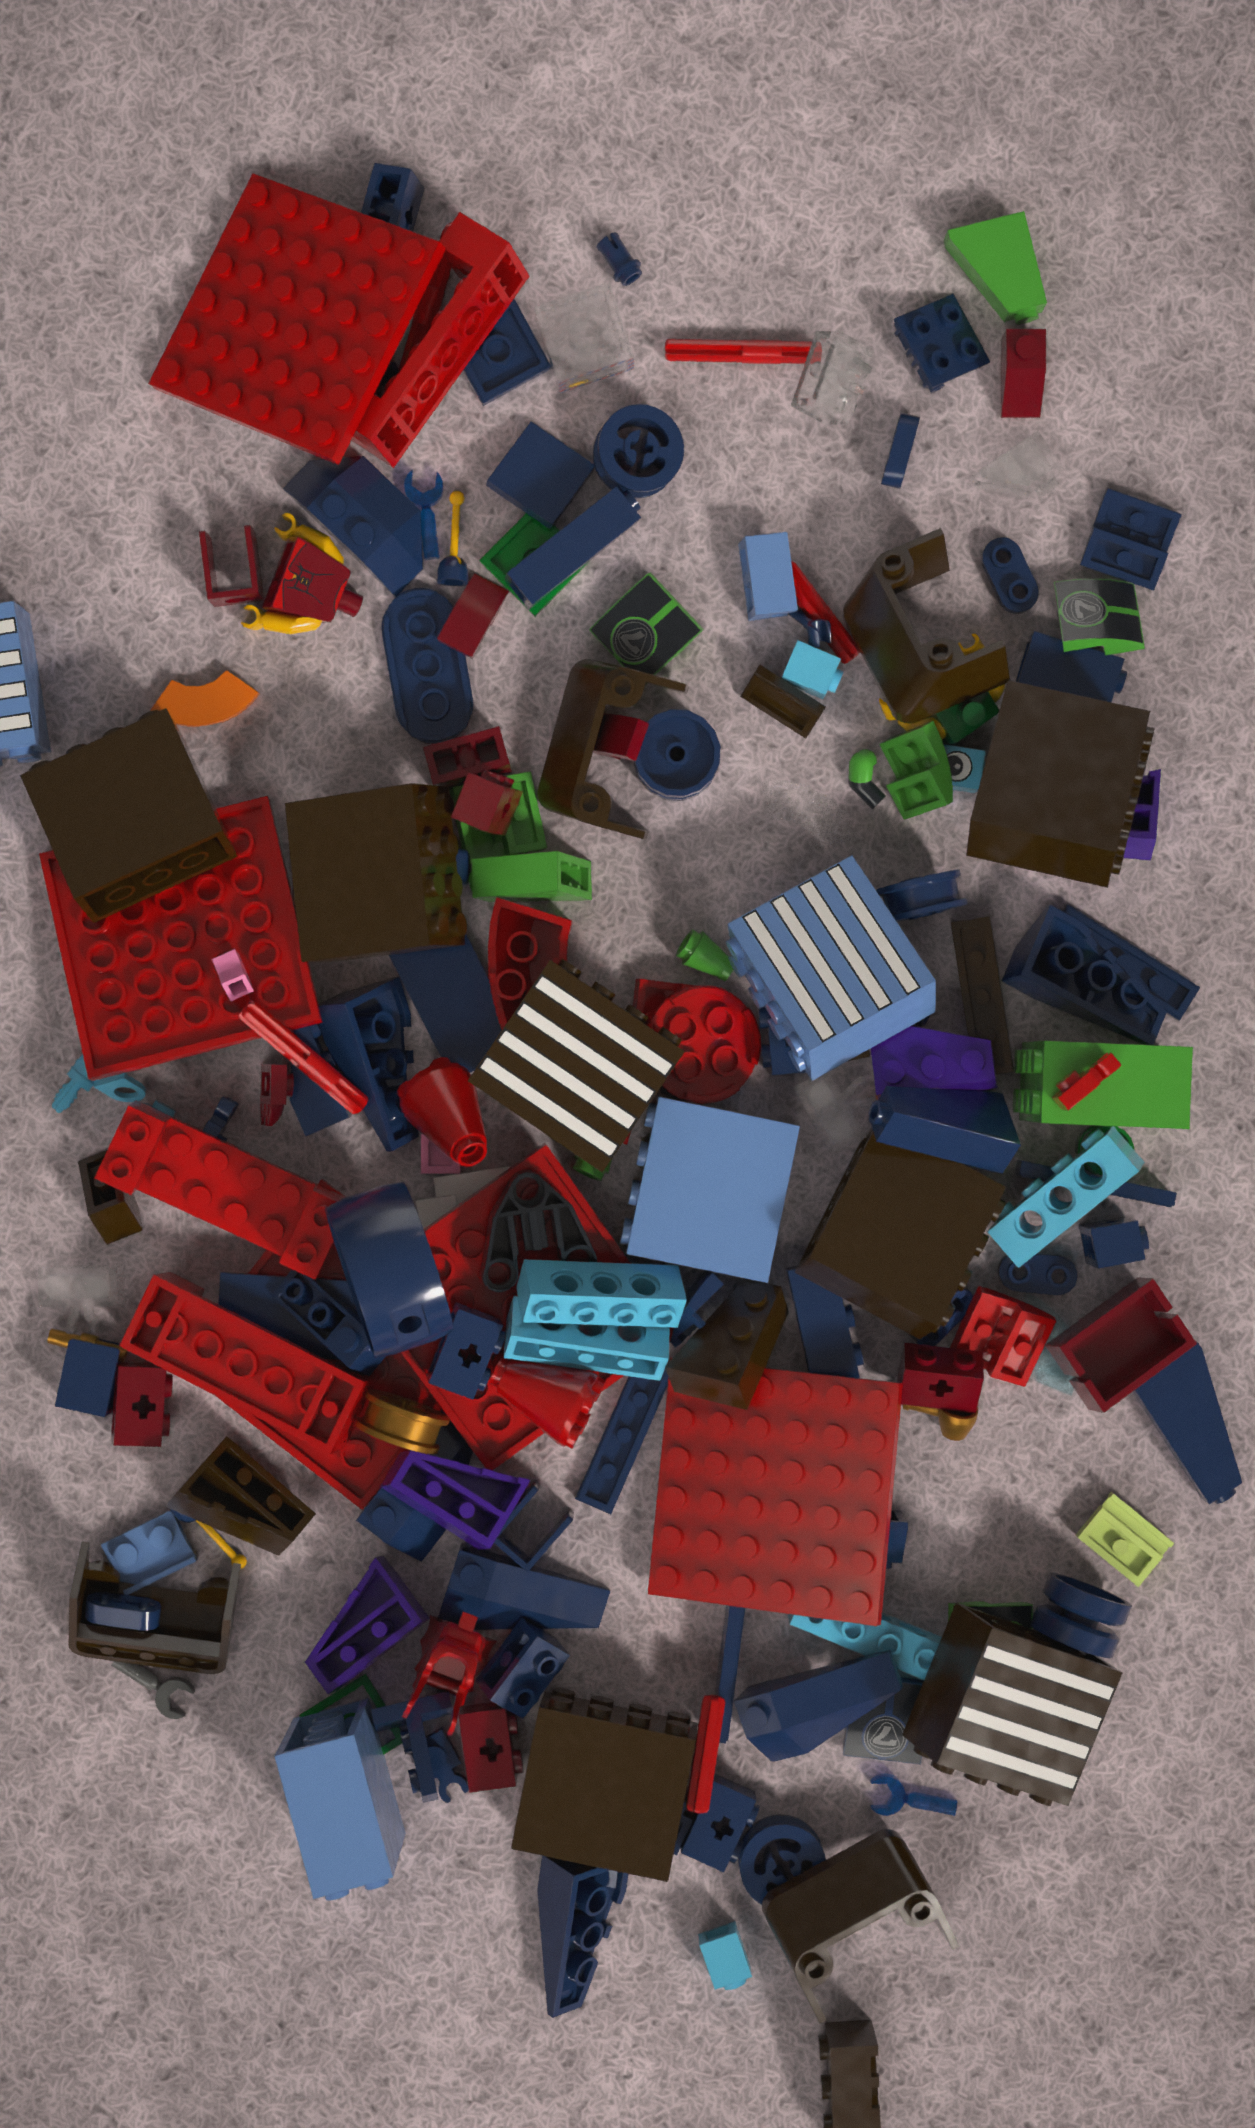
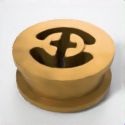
[355,1389,450,1454]

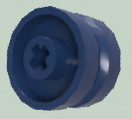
[634,709,721,801]
[1030,1572,1132,1659]

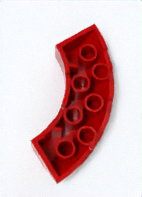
[488,897,632,1145]

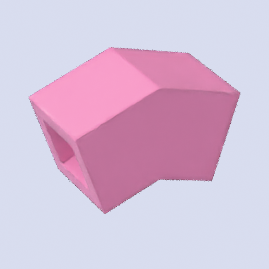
[212,949,253,1001]

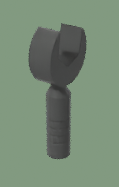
[111,1661,195,1719]

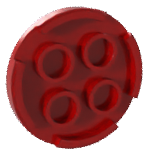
[648,985,761,1104]

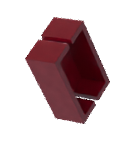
[1045,1277,1197,1413]

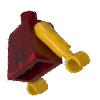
[241,513,363,635]

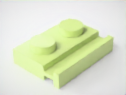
[1076,1492,1174,1587]

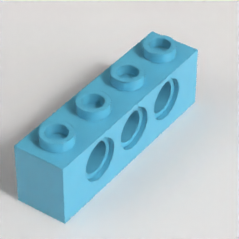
[987,1126,1145,1268]
[516,1259,687,1328]
[504,1296,670,1381]
[788,1612,942,1680]

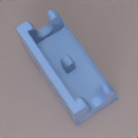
[738,532,798,621]

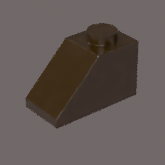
[78,1150,143,1245]

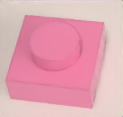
[421,1134,461,1174]

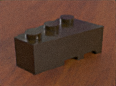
[665,1278,789,1410]
[165,1436,316,1556]
[818,2020,881,2128]

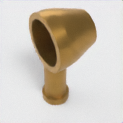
[903,1405,978,1441]

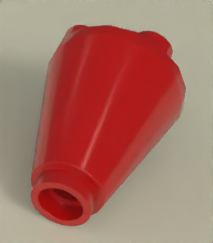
[397,1057,487,1167]
[489,1355,606,1449]

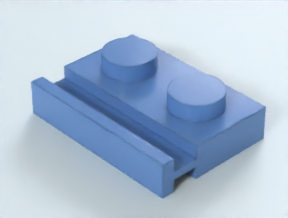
[101,1511,198,1595]

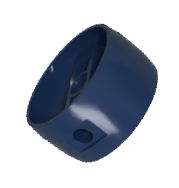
[325,1182,454,1358]

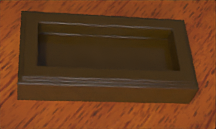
[740,664,826,739]

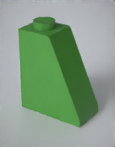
[944,211,1047,325]
[469,851,592,902]

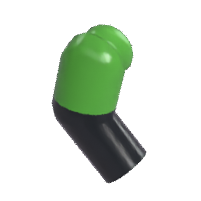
[848,749,886,810]

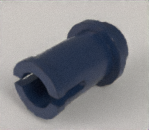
[596,232,642,286]

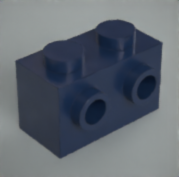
[475,1618,570,1719]

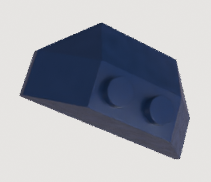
[283,456,423,597]

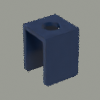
[55,1339,120,1417]
[494,1480,574,1572]

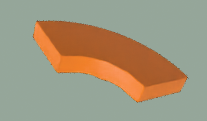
[150,670,260,727]

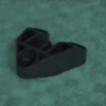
[481,1169,598,1292]

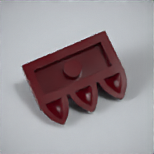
[260,1064,294,1126]

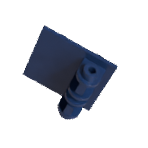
[894,294,990,393]

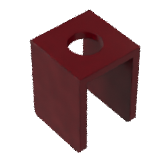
[199,525,264,607]

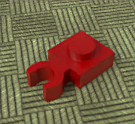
[1052,1052,1122,1111]

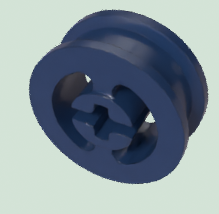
[593,404,684,499]
[876,869,968,922]
[738,1814,826,1905]

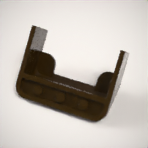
[843,528,1010,723]
[537,659,689,839]
[68,1541,241,1674]
[762,1829,960,2024]

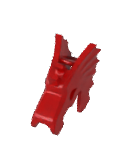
[402,1612,497,1736]

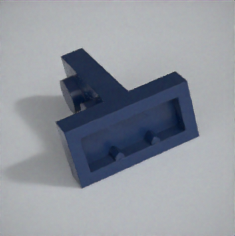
[371,1691,452,1803]

